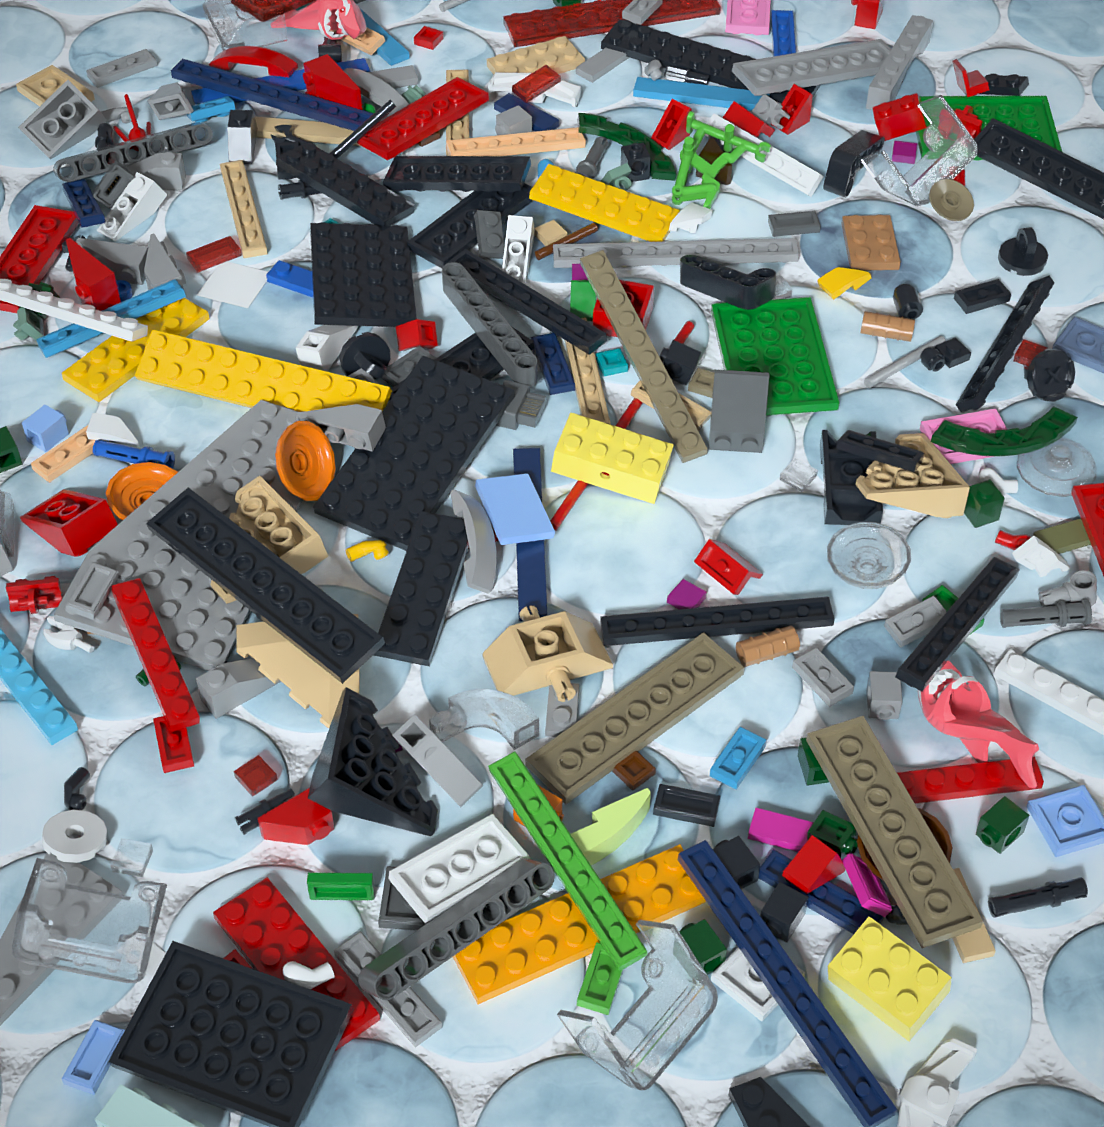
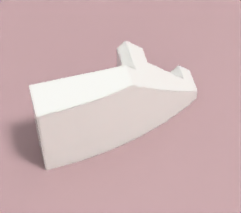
[669,202,713,233]
[86,413,139,448]
[1012,536,1070,577]

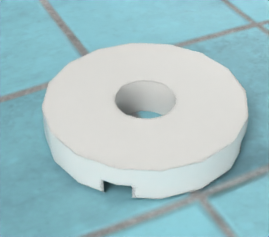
[42,810,107,863]

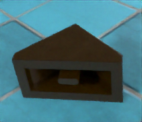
[696,138,732,185]

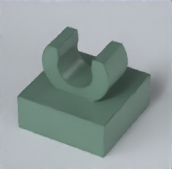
[601,163,632,190]
[13,307,44,341]

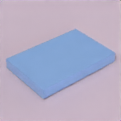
[475,474,555,545]

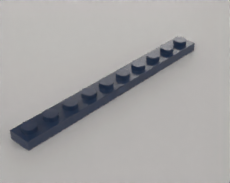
[171,58,373,131]
[677,840,898,1127]

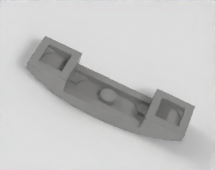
[343,68,409,117]
[450,489,496,594]

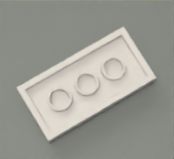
[388,814,531,924]

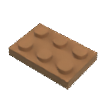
[841,215,900,271]

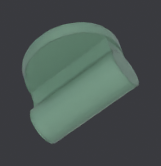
[401,85,426,104]

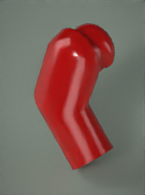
[995,530,1031,550]

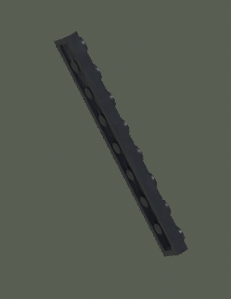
[448,249,607,355]
[956,275,1055,413]
[895,557,1020,692]
[600,597,835,646]

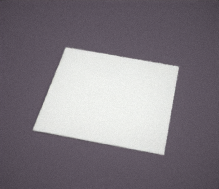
[197,260,268,308]

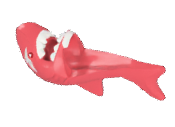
[270,0,366,40]
[918,660,1039,788]

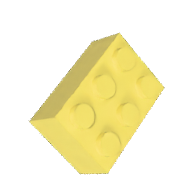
[828,917,952,1042]

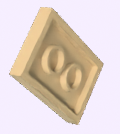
[16,65,95,106]

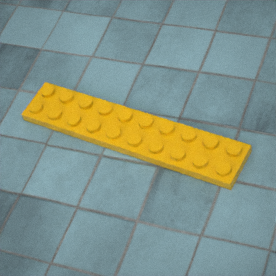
[135,329,392,412]

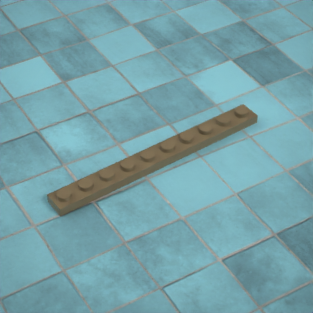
[580,250,707,463]

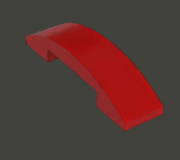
[209,46,298,78]

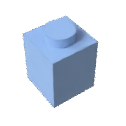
[22,405,69,452]

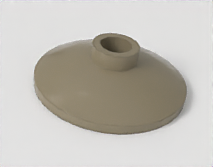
[929,179,974,221]

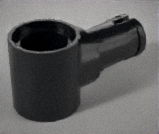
[318,31,342,63]

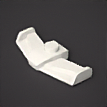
[488,72,581,108]
[897,1038,977,1127]

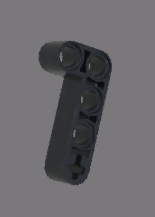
[823,130,884,198]
[680,255,776,310]

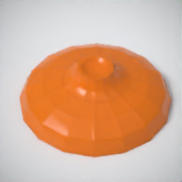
[275,421,336,501]
[106,462,178,520]

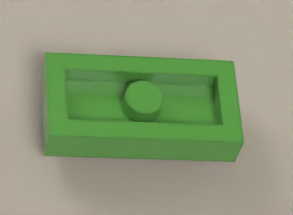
[576,942,623,1015]

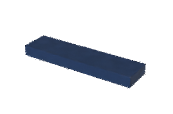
[62,179,106,228]
[758,849,884,934]

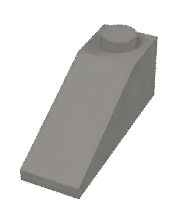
[124,152,186,190]
[76,238,148,285]
[196,658,281,719]

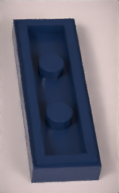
[494,93,559,132]
[531,333,575,395]

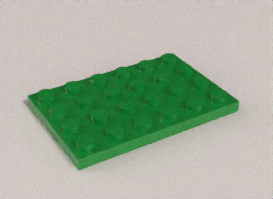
[916,96,1062,161]
[711,297,839,415]

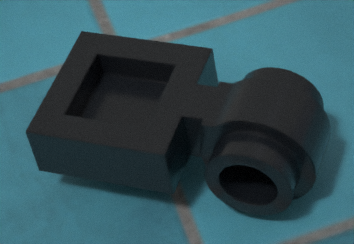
[920,337,971,372]

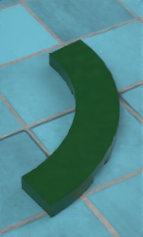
[577,113,676,181]
[931,406,1078,457]

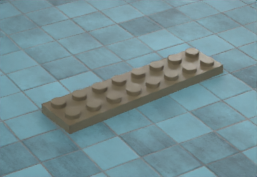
[525,633,744,804]
[806,716,983,949]

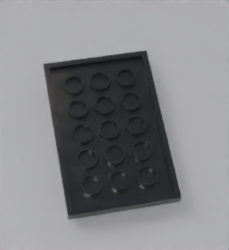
[310,222,417,327]
[109,941,354,1127]

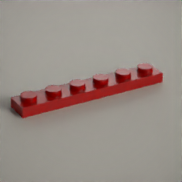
[112,578,200,732]
[897,756,1044,804]

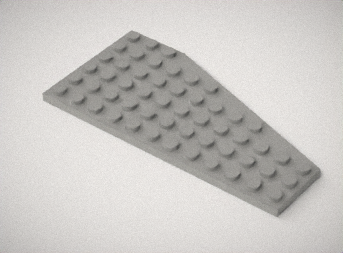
[54,400,330,671]

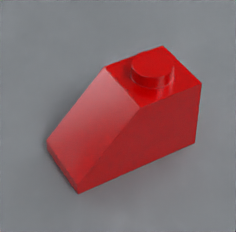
[258,788,334,845]

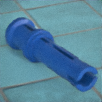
[93,439,175,469]

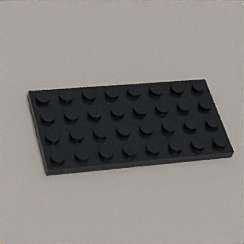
[313,356,515,551]

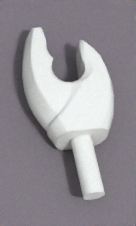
[43,616,94,653]

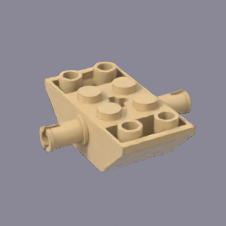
[482,606,613,702]

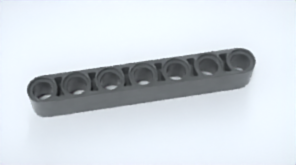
[53,122,213,182]
[442,262,538,387]
[358,858,555,1000]

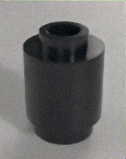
[893,284,923,319]

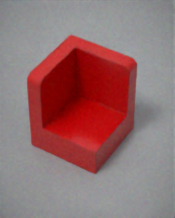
[396,319,438,351]

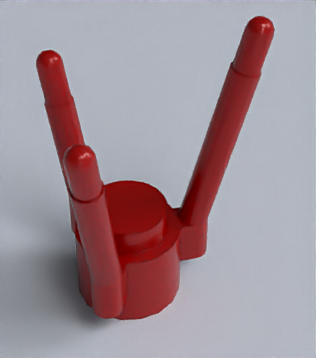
[113,94,153,151]

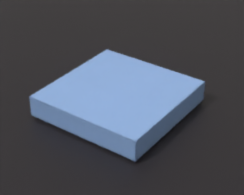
[1026,785,1104,857]

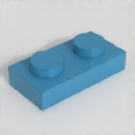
[187,96,236,122]
[709,727,767,790]

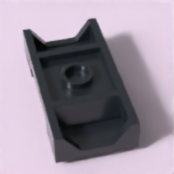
[820,430,883,526]

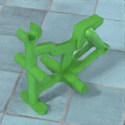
[672,111,771,209]

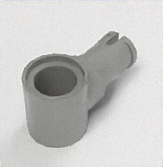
[1039,570,1097,607]

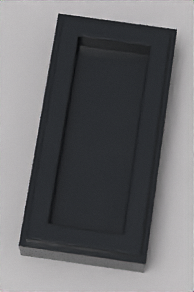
[653,784,720,827]

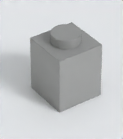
[495,105,532,135]

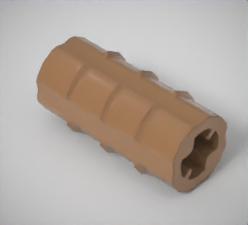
[860,311,915,342]
[736,626,800,667]

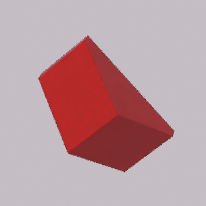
[854,0,883,30]
[771,84,813,135]
[651,99,692,150]
[782,835,845,894]

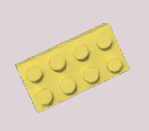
[551,412,674,504]

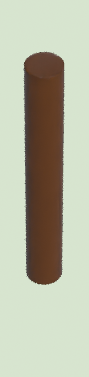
[535,223,598,260]

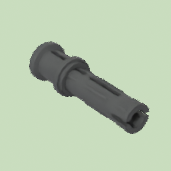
[575,137,609,179]
[1000,599,1092,628]

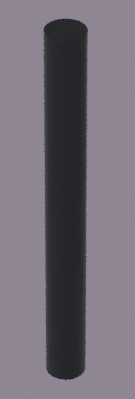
[329,99,396,159]

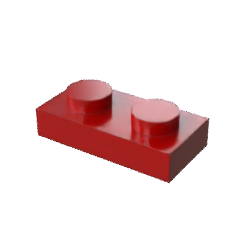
[153,716,194,773]

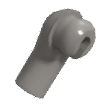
[645,60,663,81]
[101,107,132,123]

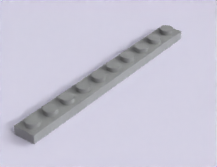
[553,238,799,268]

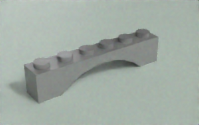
[866,15,933,110]

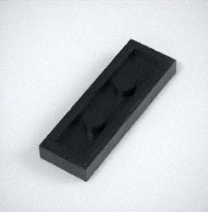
[837,430,924,472]

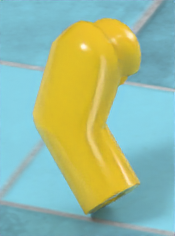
[345,540,389,562]

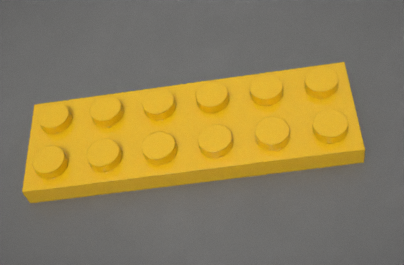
[529,164,680,242]
[62,298,210,402]

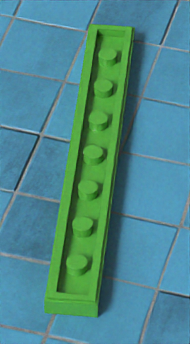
[488,751,648,972]

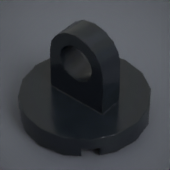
[998,227,1048,276]
[339,332,391,379]
[1024,349,1075,402]

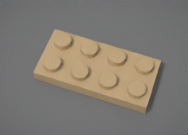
[487,36,585,76]

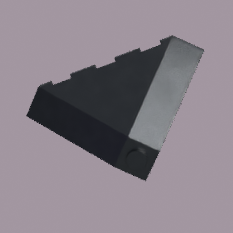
[308,687,438,837]

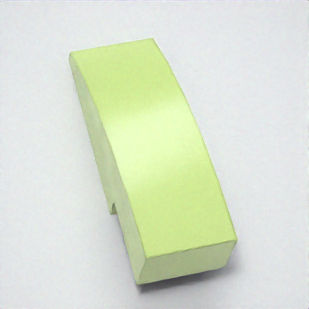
[571,788,651,865]

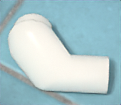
[979,468,1018,493]
[283,961,335,989]

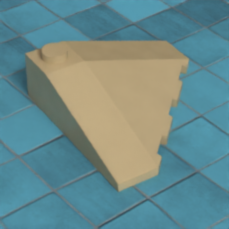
[856,433,970,518]
[210,476,328,604]
[236,614,359,728]

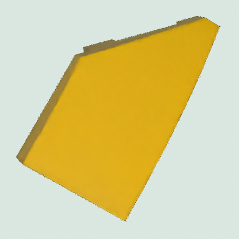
[817,267,872,300]

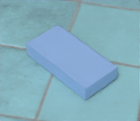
[62,1020,125,1095]

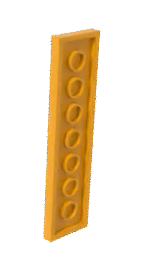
[453,844,706,1004]

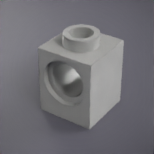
[866,671,902,720]

